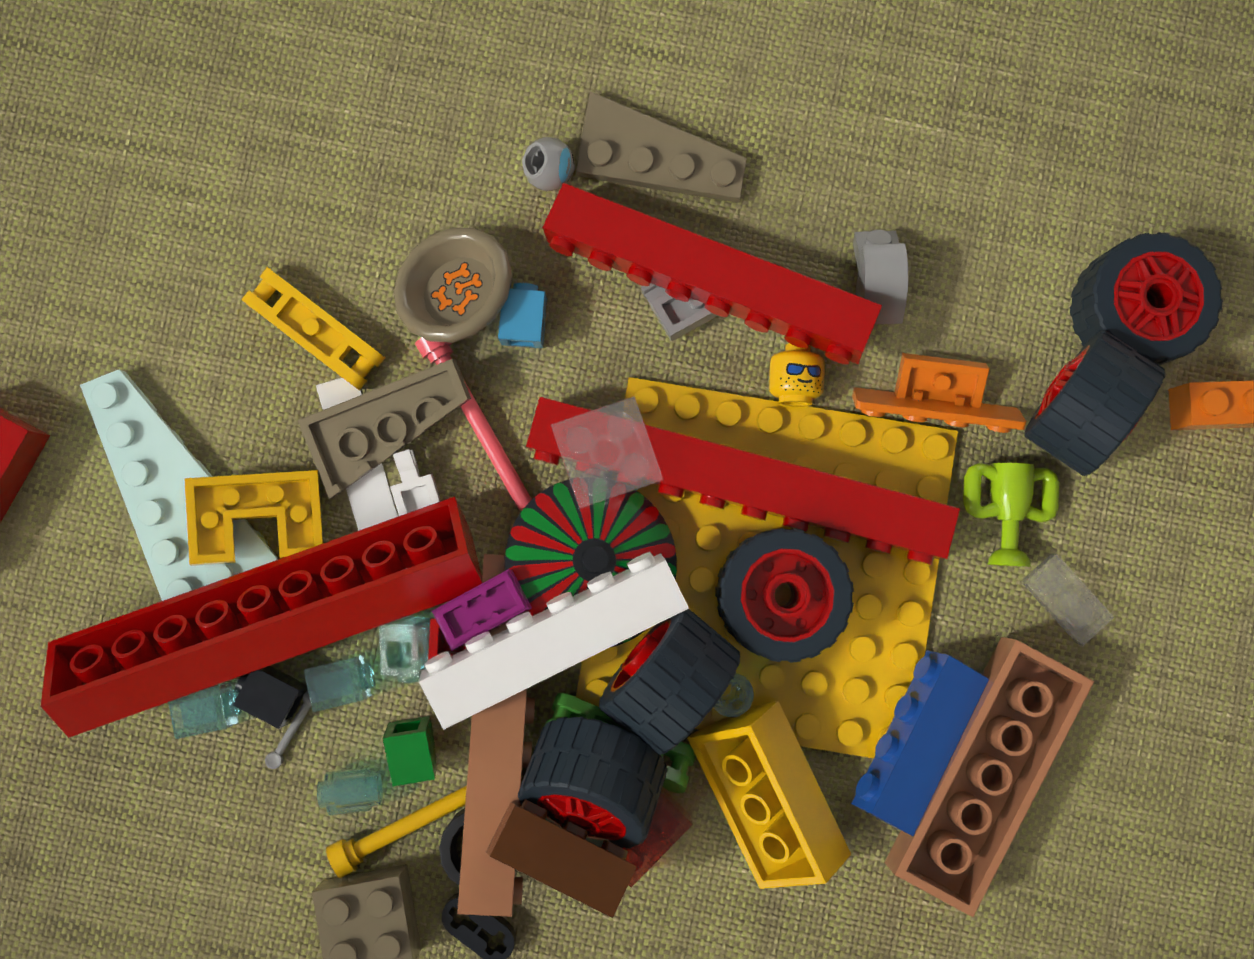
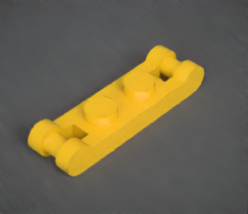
[241,267,385,391]

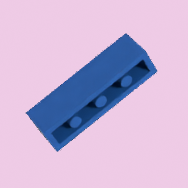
[851,650,989,836]

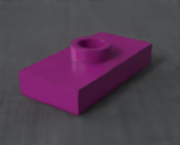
[432,569,532,650]

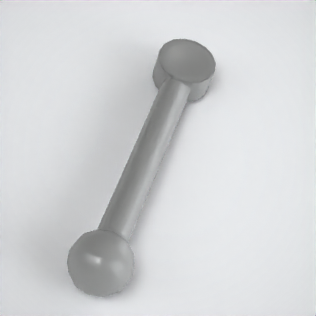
[265,690,320,769]

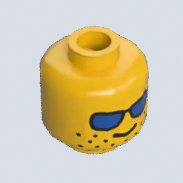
[769,343,825,406]

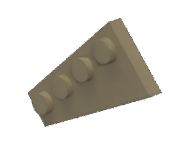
[576,91,747,203]
[298,359,471,499]

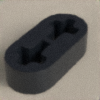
[441,893,516,959]

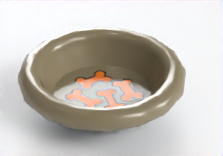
[393,227,513,343]

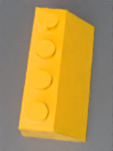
[687,701,851,889]

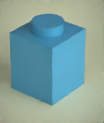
[498,283,547,348]

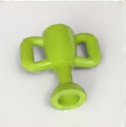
[963,463,1060,567]

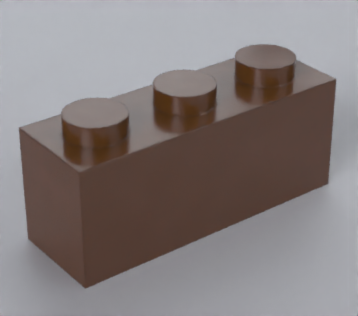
[486,799,637,918]

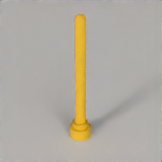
[326,785,467,878]

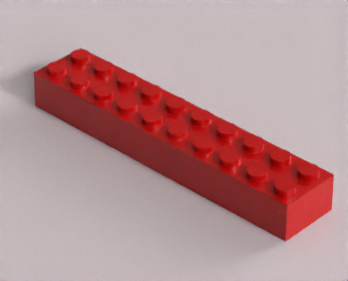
[41,496,483,738]

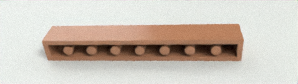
[457,554,535,917]

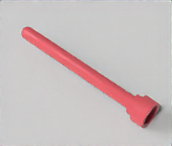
[415,338,532,511]

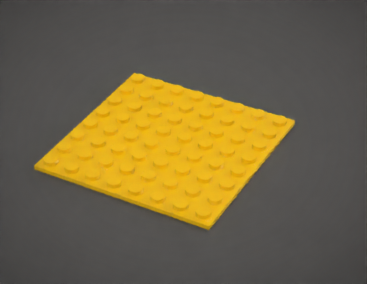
[576,377,958,758]

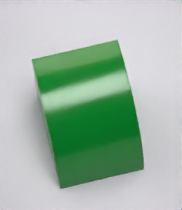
[383,716,436,787]

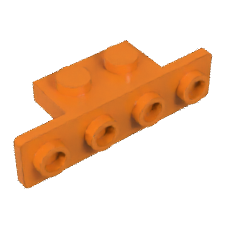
[852,353,1027,433]

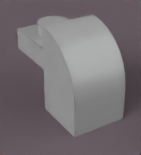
[853,230,908,324]

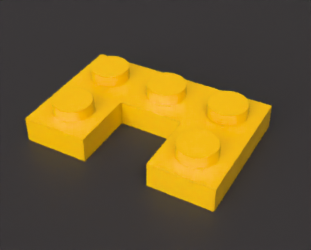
[184,470,323,566]

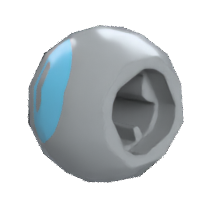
[522,137,575,191]

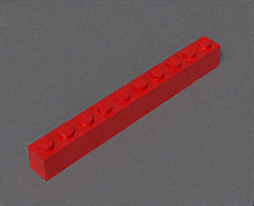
[526,397,960,565]

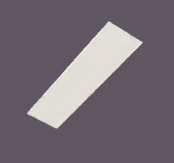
[316,378,398,531]

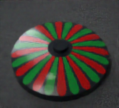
[504,477,677,648]

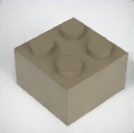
[312,864,422,959]

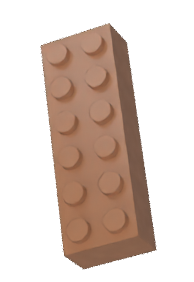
[884,637,1094,917]

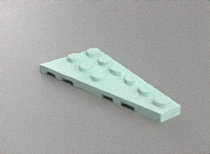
[80,369,279,601]

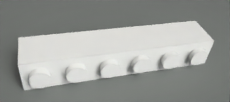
[419,552,689,730]

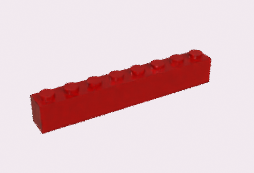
[542,183,882,364]

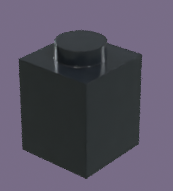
[233,666,309,729]

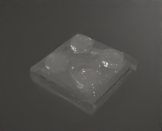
[551,396,663,509]

